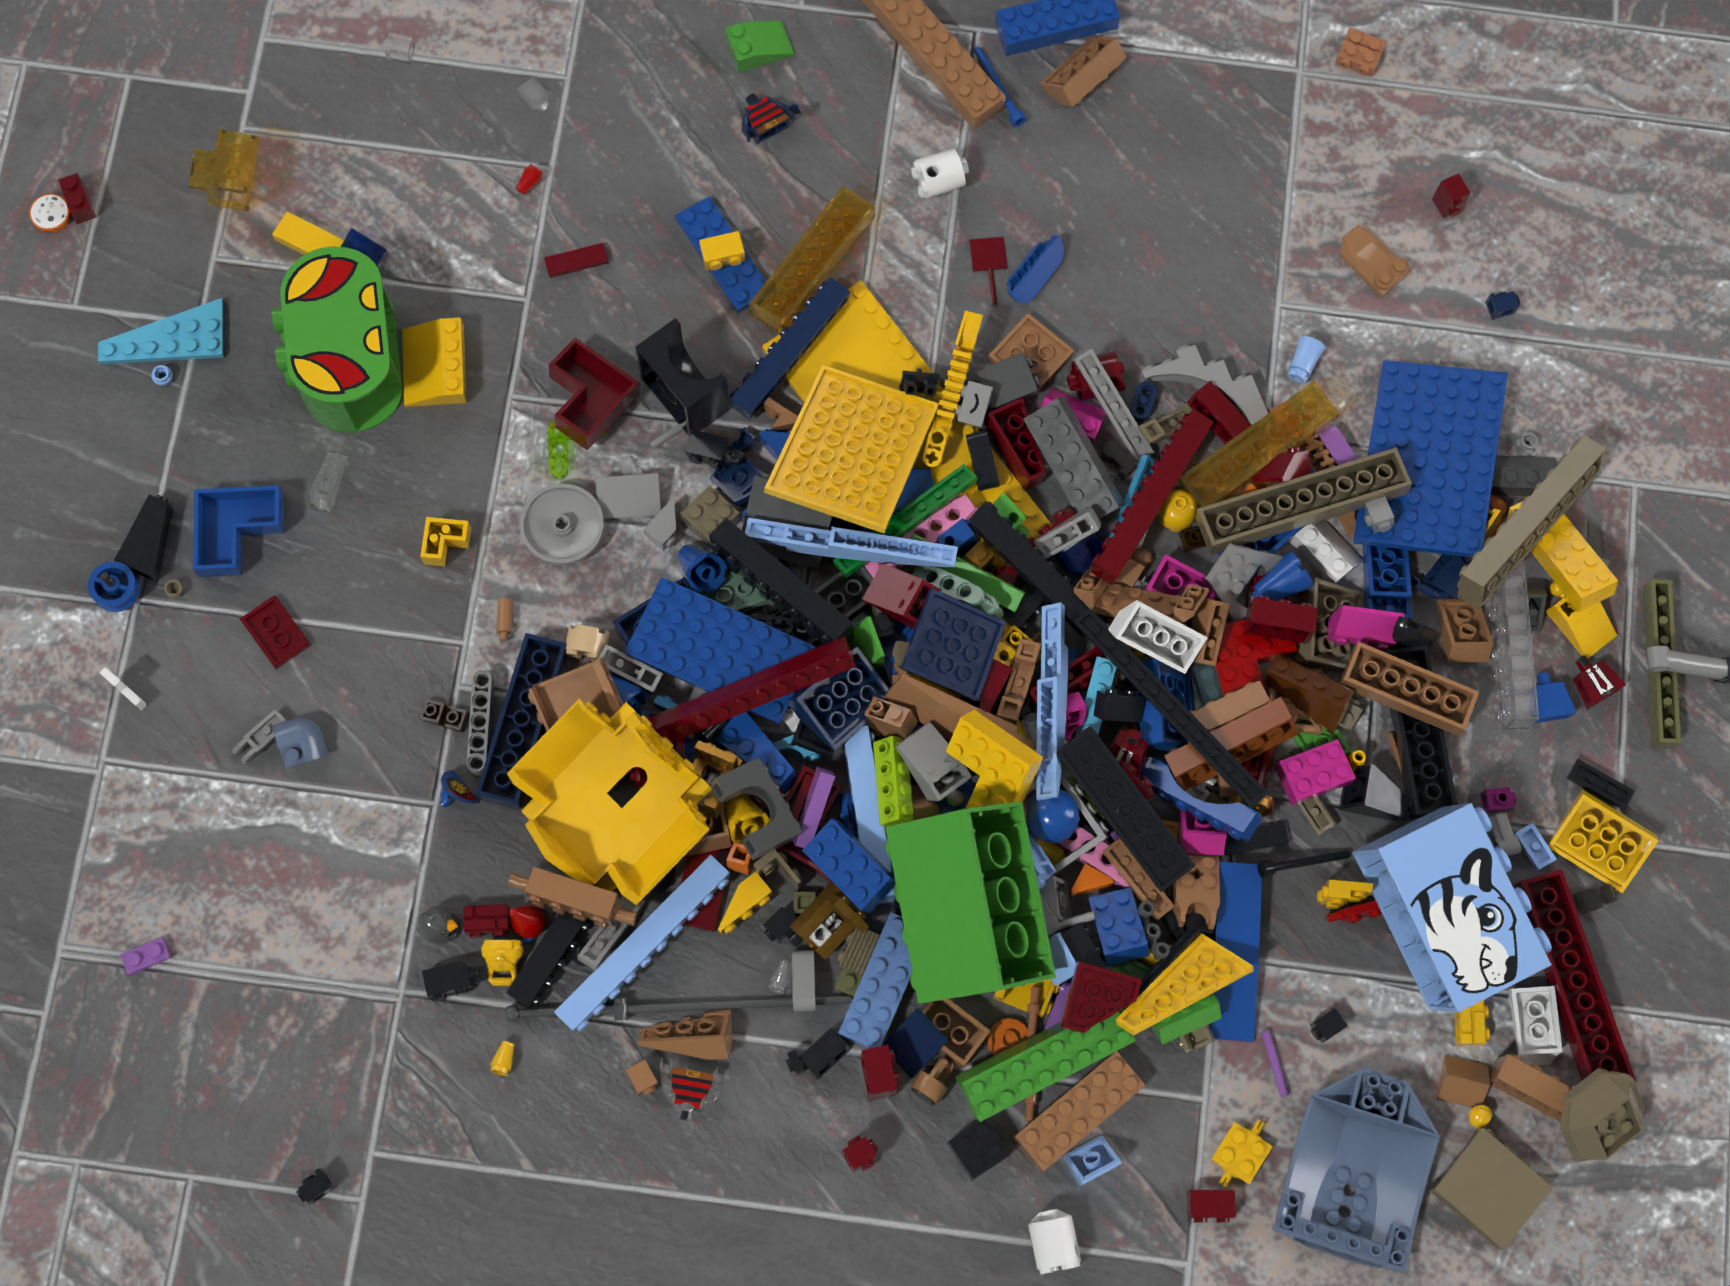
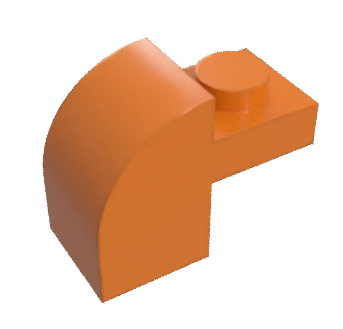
[727,842,756,875]

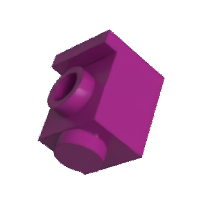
[1480,787,1517,814]

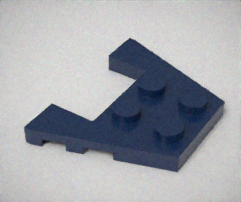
[710,427,773,506]

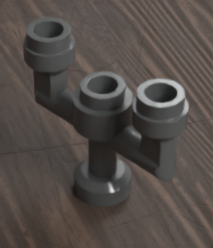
[1138,901,1169,960]

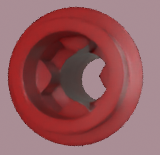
[515,164,543,195]

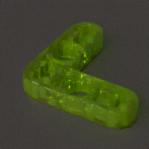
[547,420,608,480]

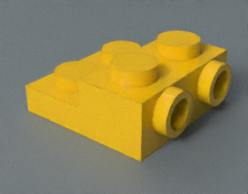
[1317,880,1373,909]

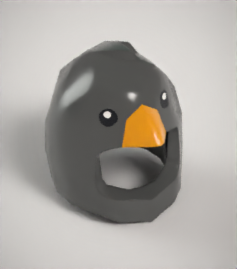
[418,906,461,944]

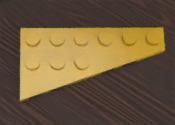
[1116,933,1254,1036]

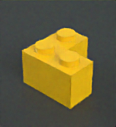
[420,517,471,567]

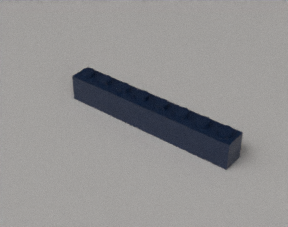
[730,277,850,420]

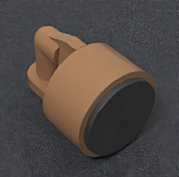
[910,1057,954,1106]

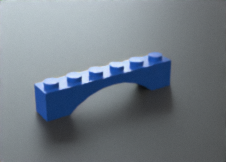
[1140,757,1262,842]

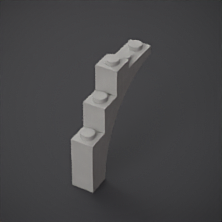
[1139,345,1270,432]

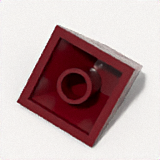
[1252,447,1311,482]

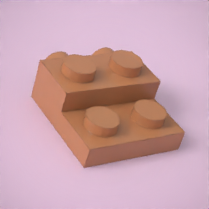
[1335,27,1386,77]

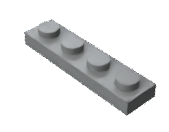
[578,896,645,970]

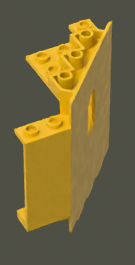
[507,698,712,905]

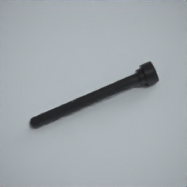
[1257,850,1351,878]

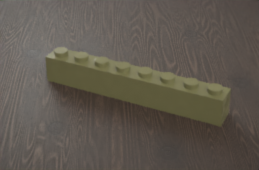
[1643,579,1681,749]

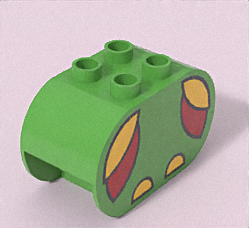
[272,247,403,433]

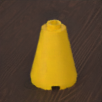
[723,794,770,844]

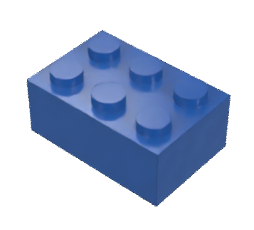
[1088,887,1149,966]

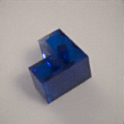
[1054,532,1104,574]

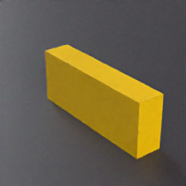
[272,212,352,255]

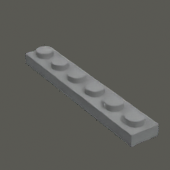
[1073,348,1154,464]

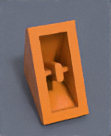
[1069,863,1114,898]

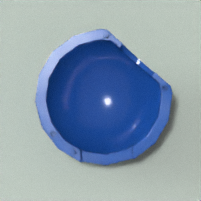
[1026,789,1079,843]

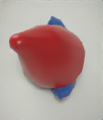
[509,904,546,944]

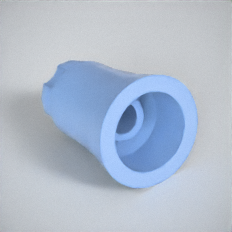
[1287,336,1326,384]

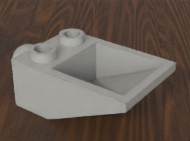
[896,722,972,807]

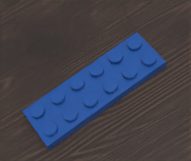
[675,196,772,313]

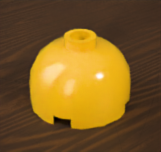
[1156,489,1198,532]

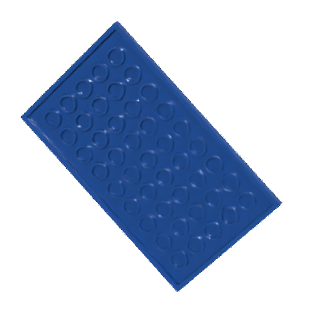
[1353,360,1508,558]

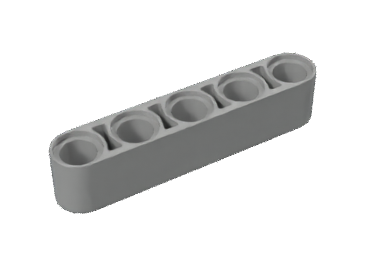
[467,670,494,777]

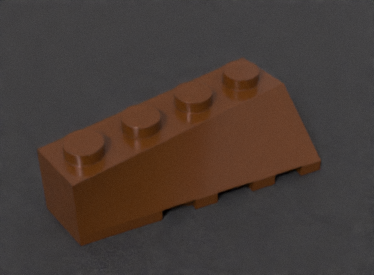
[1265,654,1354,735]

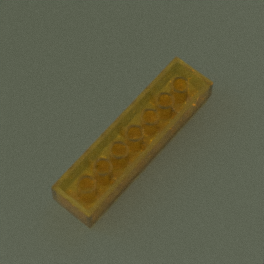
[749,186,876,334]
[1179,381,1340,508]

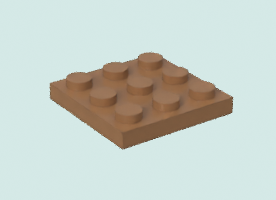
[988,313,1075,396]

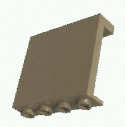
[1428,1127,1553,1250]

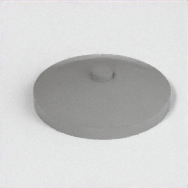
[519,484,604,566]

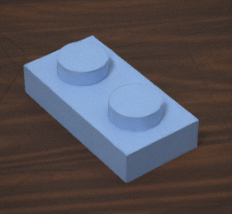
[1514,823,1557,871]

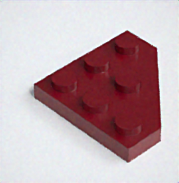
[1060,962,1142,1033]

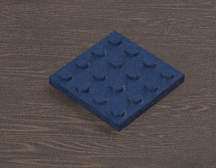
[900,588,1006,702]

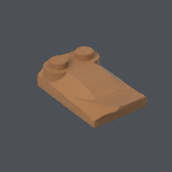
[1340,224,1412,298]

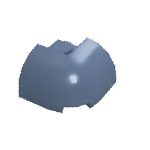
[273,717,329,767]

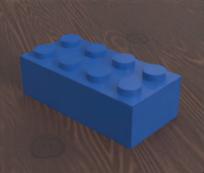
[802,818,896,913]

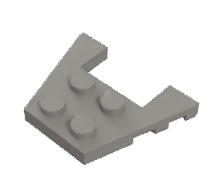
[1205,543,1283,622]

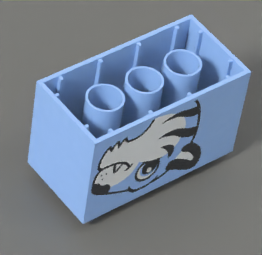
[1352,803,1551,1013]

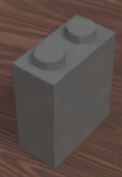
[977,352,1041,410]

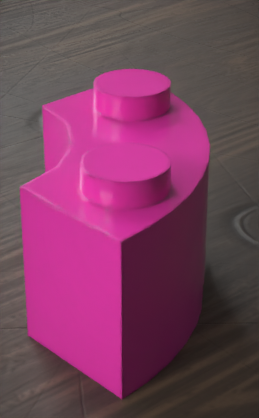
[1064,692,1086,741]

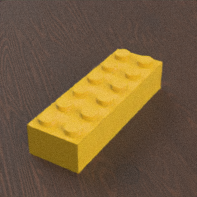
[1507,501,1618,612]

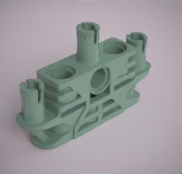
[913,565,1004,619]

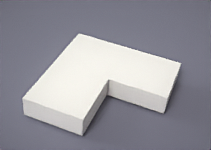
[100,668,147,711]

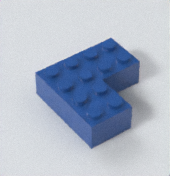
[193,485,284,577]

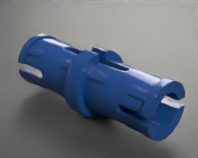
[839,792,858,836]

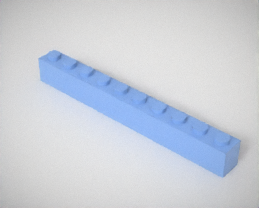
[554,855,730,1034]

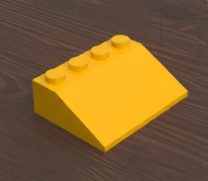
[402,318,467,407]
[1548,789,1659,893]

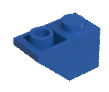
[759,429,791,460]

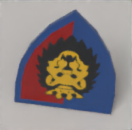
[440,770,480,808]

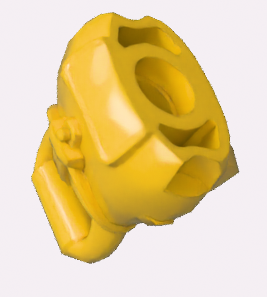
[481,939,524,986]

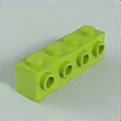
[873,736,914,827]

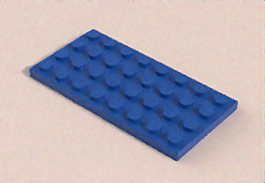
[624,577,816,725]

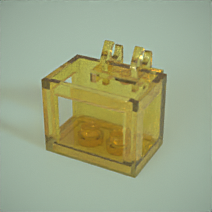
[188,129,259,212]

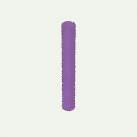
[1261,1030,1289,1097]

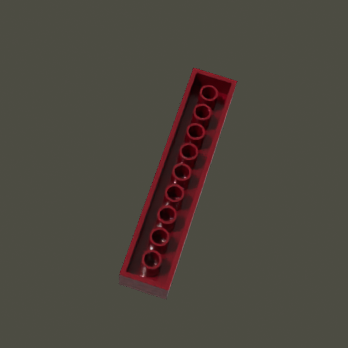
[1514,870,1636,1081]

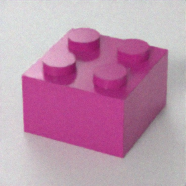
[1178,810,1227,856]

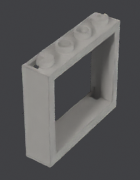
[1027,766,1110,876]

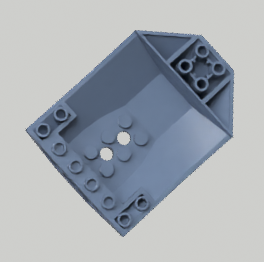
[1273,1068,1441,1273]

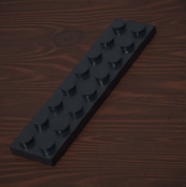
[1056,726,1196,892]

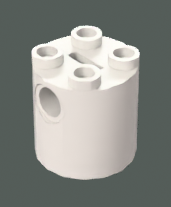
[911,148,969,199]
[1028,1209,1081,1274]

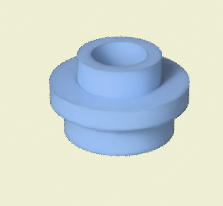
[151,365,173,386]

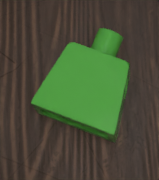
[993,493,1030,536]

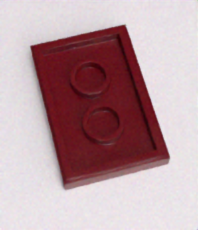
[240,595,312,670]

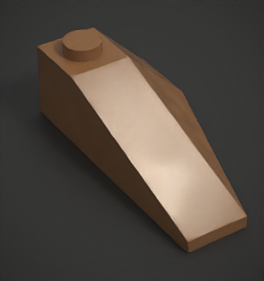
[638,1010,732,1060]

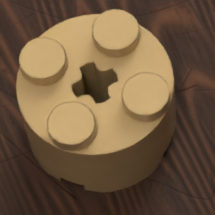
[565,624,611,661]

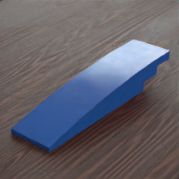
[1362,544,1412,644]
[1210,862,1262,1042]

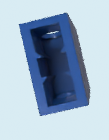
[937,518,979,557]
[1529,672,1576,724]

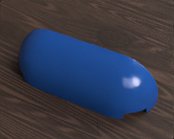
[1007,235,1064,303]

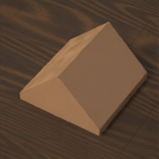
[1436,1055,1490,1108]

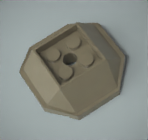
[1560,1068,1645,1162]

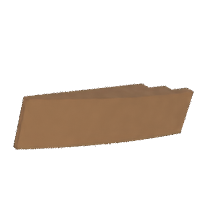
[885,673,1037,782]

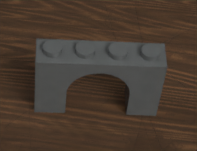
[710,758,802,860]

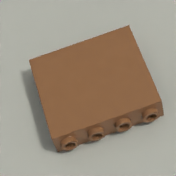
[528,657,623,731]

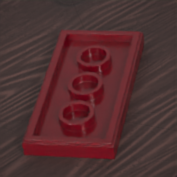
[681,847,732,932]

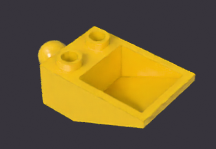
[1545,581,1617,658]

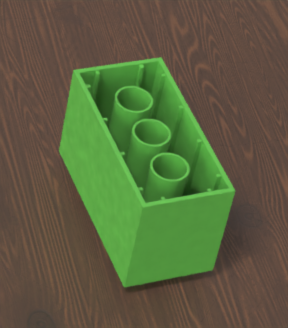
[885,801,1056,1004]

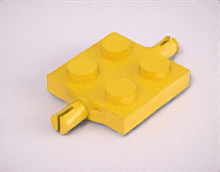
[1211,1119,1273,1188]

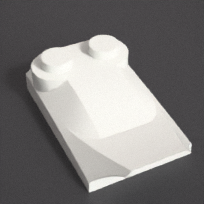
[1508,986,1563,1066]

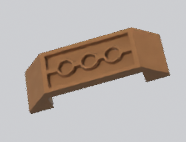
[1074,566,1209,623]

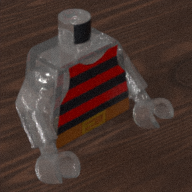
[659,1058,728,1122]

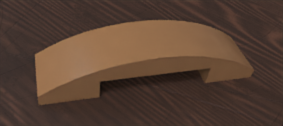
[997,638,1041,722]

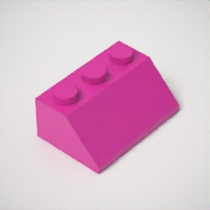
[1041,388,1106,445]
[1328,605,1404,651]

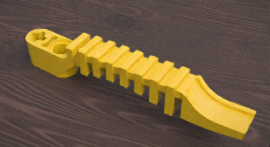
[922,310,983,469]

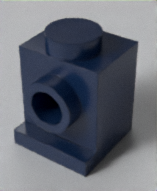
[1485,291,1520,320]

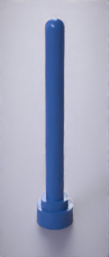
[974,47,1027,127]

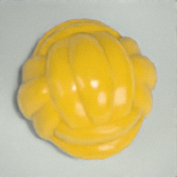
[1468,1105,1492,1128]

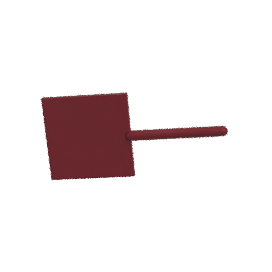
[969,237,1007,305]

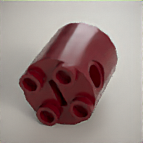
[1067,351,1126,401]

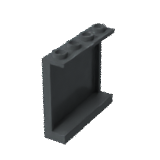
[742,470,832,569]

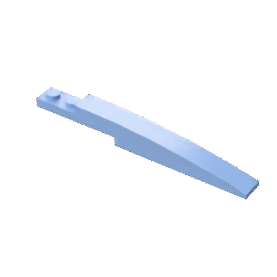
[745,518,958,567]
[1036,602,1068,801]

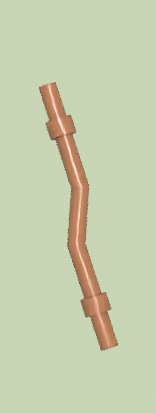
[1024,987,1041,1122]

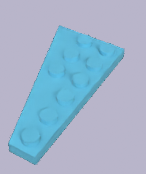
[98,298,224,364]

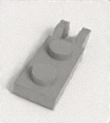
[232,709,287,764]

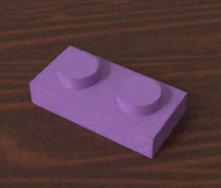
[120,937,171,976]

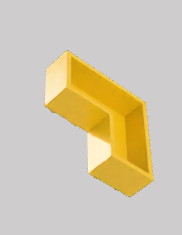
[946,710,1044,809]

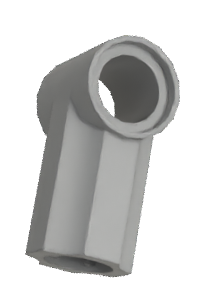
[1489,813,1521,856]

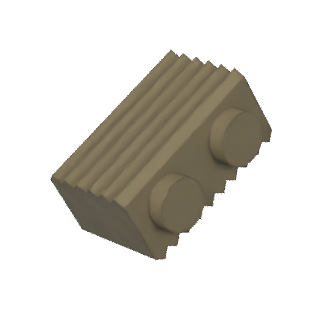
[837,928,880,977]

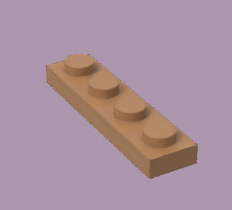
[1103,838,1175,921]

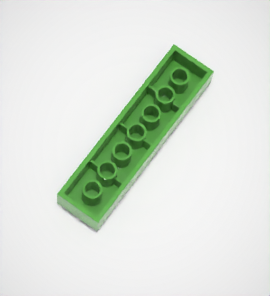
[955,1009,1136,1122]

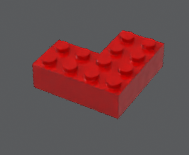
[1209,620,1297,699]

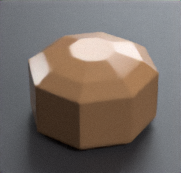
[1131,548,1151,569]

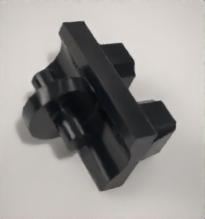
[899,368,940,397]

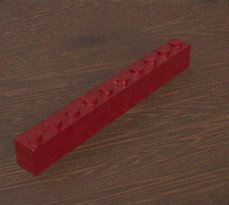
[1090,409,1214,586]
[647,636,856,743]

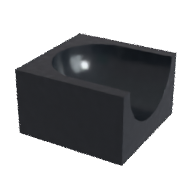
[635,318,730,438]

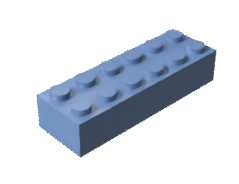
[838,912,912,1049]

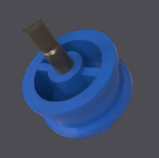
[88,562,140,612]

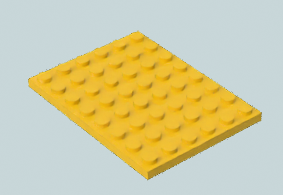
[764,365,939,533]

